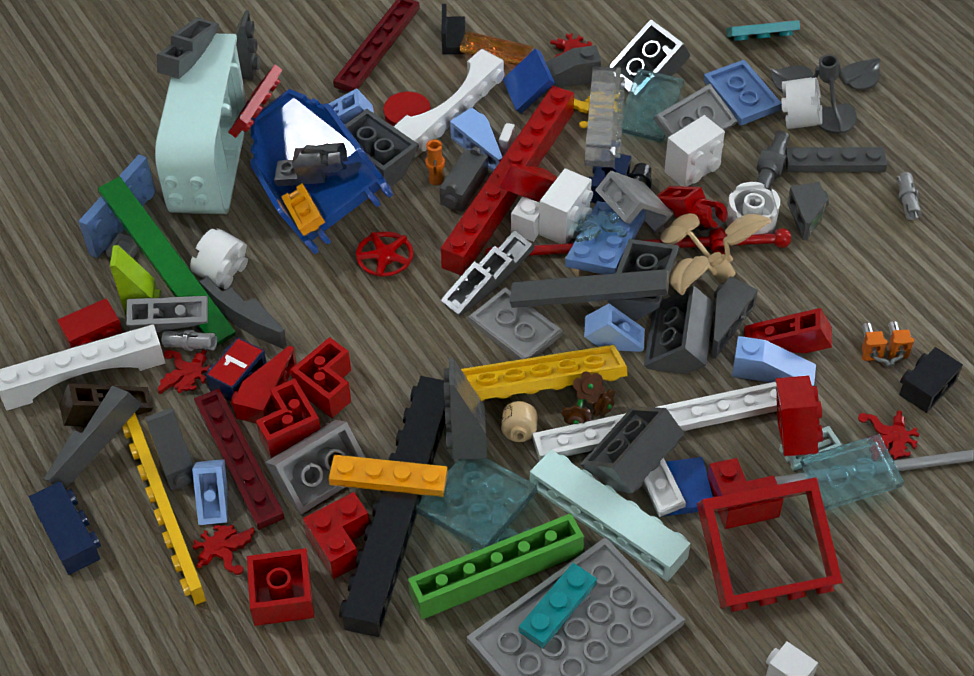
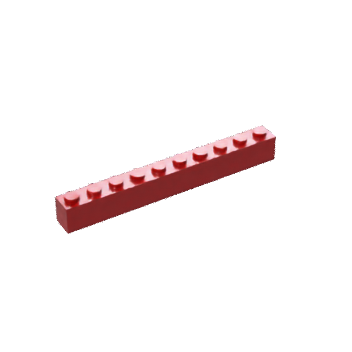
[440,85,574,276]

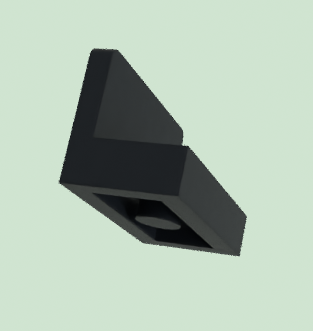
[441,4,465,55]

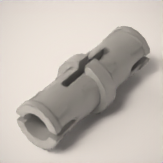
[896,172,922,220]
[161,330,217,351]

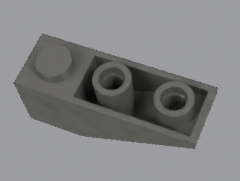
[233,10,260,79]

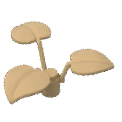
[660,213,772,296]

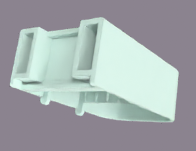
[155,33,247,215]

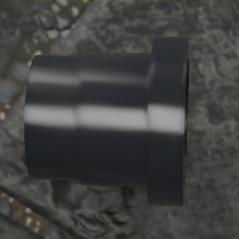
[628,163,652,188]

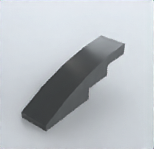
[441,230,535,316]
[199,276,287,349]

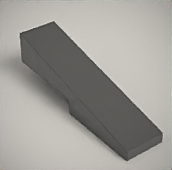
[44,386,142,490]

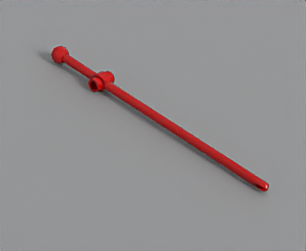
[485,227,791,256]

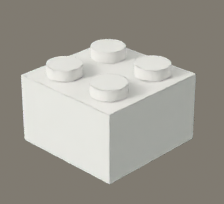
[664,115,725,187]
[539,169,593,244]

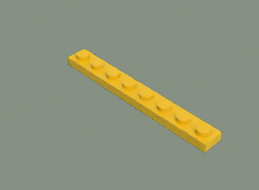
[122,413,206,605]

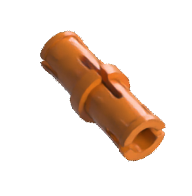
[425,139,445,185]

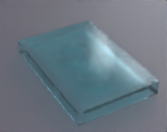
[617,68,684,143]
[800,434,904,510]

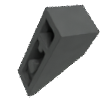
[546,45,601,88]
[711,276,758,358]
[145,408,194,491]

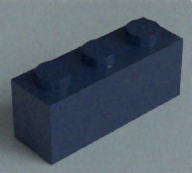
[28,481,101,575]

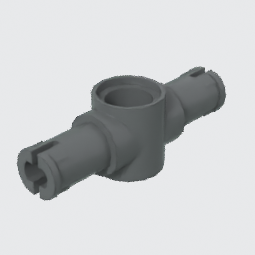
[756,131,790,190]

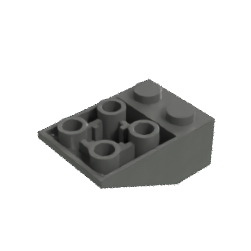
[444,358,487,460]

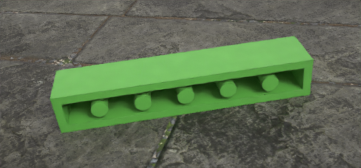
[408,513,584,620]

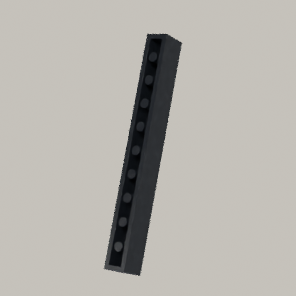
[339,376,445,637]

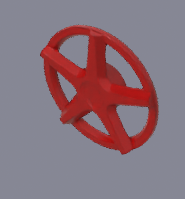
[356,231,413,277]

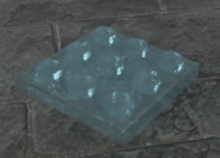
[416,458,538,549]

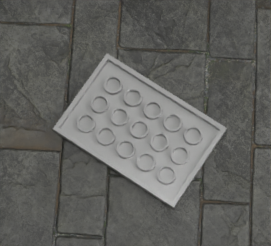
[467,537,685,676]

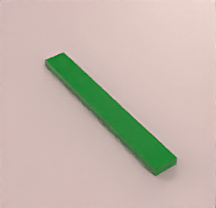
[98,176,236,347]

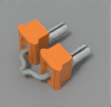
[862,321,915,367]

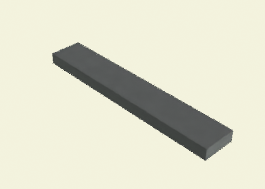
[509,269,669,308]

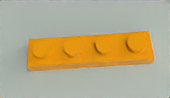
[329,455,448,497]

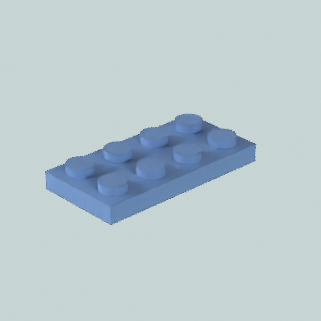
[78,155,156,258]
[565,201,646,274]

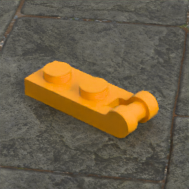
[281,183,325,236]

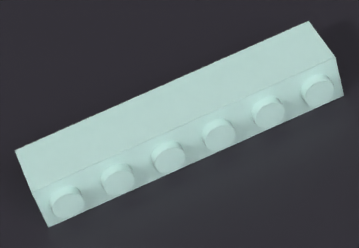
[529,450,691,582]

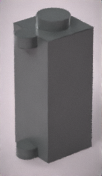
[440,146,488,212]

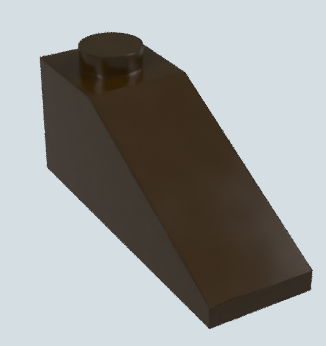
[59,383,153,427]

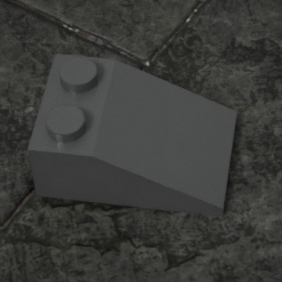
[604,20,691,98]

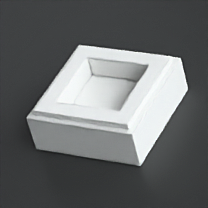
[499,123,515,157]

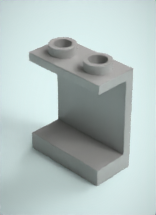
[595,171,673,233]

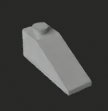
[126,296,208,332]

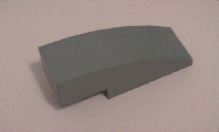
[157,17,219,79]

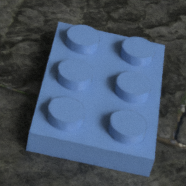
[703,60,782,126]

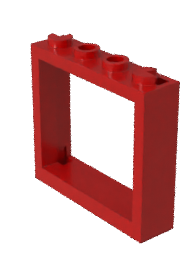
[697,477,843,612]

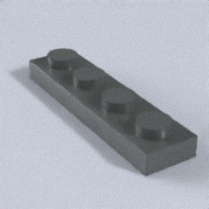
[785,147,887,172]

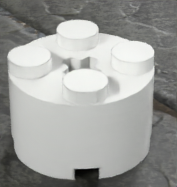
[781,77,823,129]
[726,182,780,235]
[190,228,248,290]

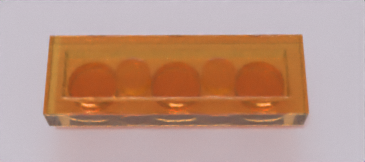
[460,31,533,66]

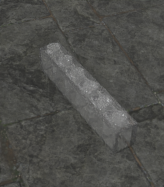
[585,66,625,168]

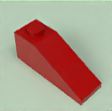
[496,163,558,202]
[744,308,832,353]
[231,346,297,423]

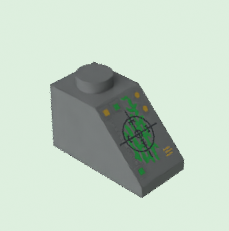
[787,182,829,240]

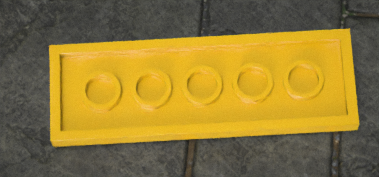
[461,345,627,402]

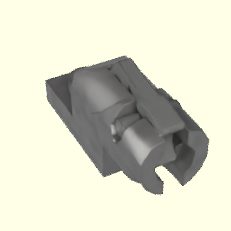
[274,143,348,187]

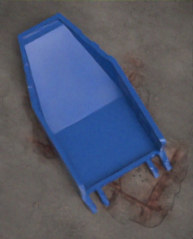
[250,89,394,254]

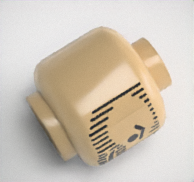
[501,401,538,442]

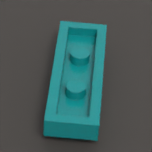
[726,20,800,41]
[519,563,597,649]

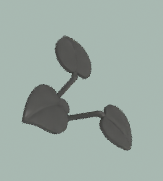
[771,54,880,134]

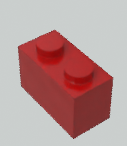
[57,298,123,348]

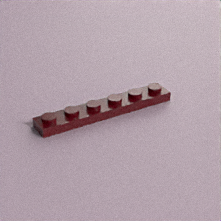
[333,0,420,92]
[194,388,285,530]

